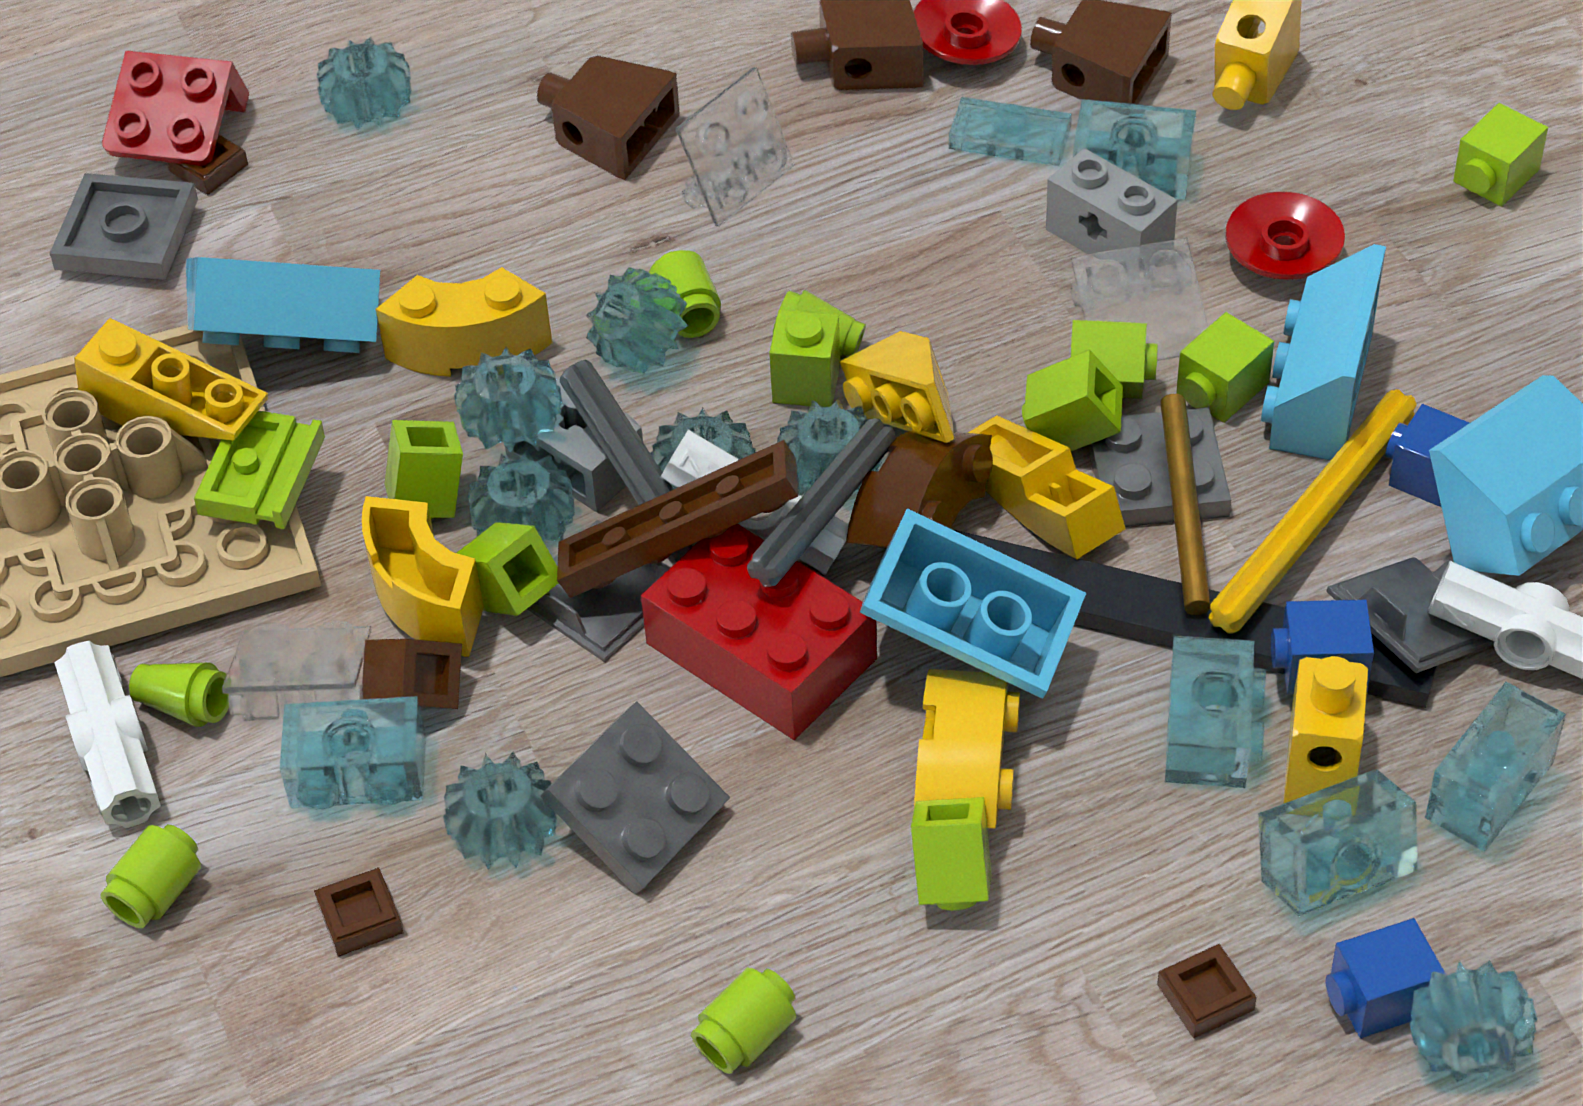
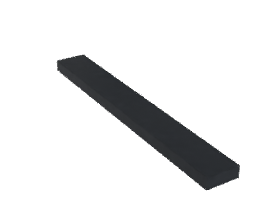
[952,529,1437,708]

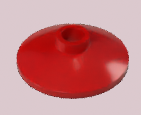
[913,0,1022,65]
[1225,192,1345,280]

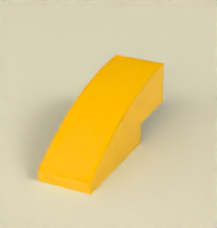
[967,415,1126,559]

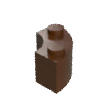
[846,432,993,549]

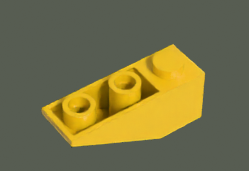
[74,318,268,441]
[840,331,954,443]

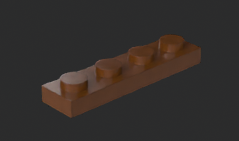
[557,440,798,598]

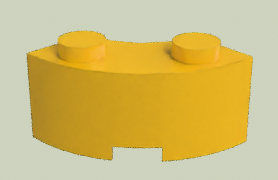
[375,267,553,377]
[361,496,484,657]
[914,669,1020,829]

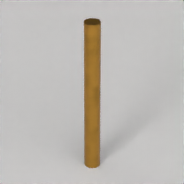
[1160,394,1210,615]

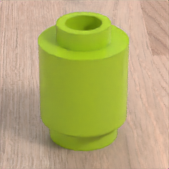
[648,250,721,338]
[100,824,201,928]
[691,968,796,1074]

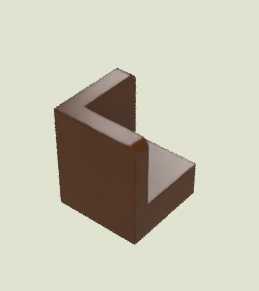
[361,638,462,709]

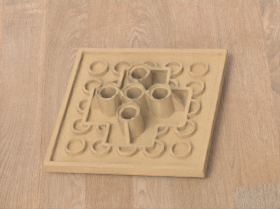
[0,325,321,677]

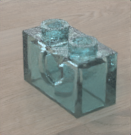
[1073,99,1196,200]
[1165,635,1266,788]
[1425,682,1566,852]
[280,696,426,810]
[1258,769,1418,916]

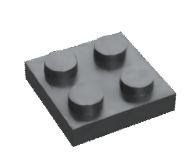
[50,173,198,280]
[1088,407,1231,527]
[540,701,731,894]

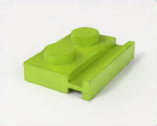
[194,411,325,529]

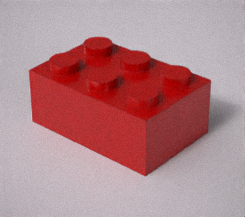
[641,524,877,741]

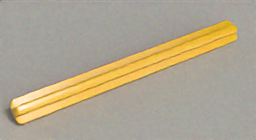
[1209,389,1417,633]

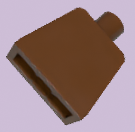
[791,0,924,90]
[1030,0,1172,120]
[537,55,680,180]

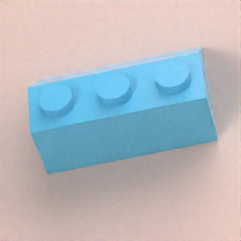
[1261,244,1386,460]
[186,257,380,353]
[1429,375,1583,576]
[860,509,1086,699]

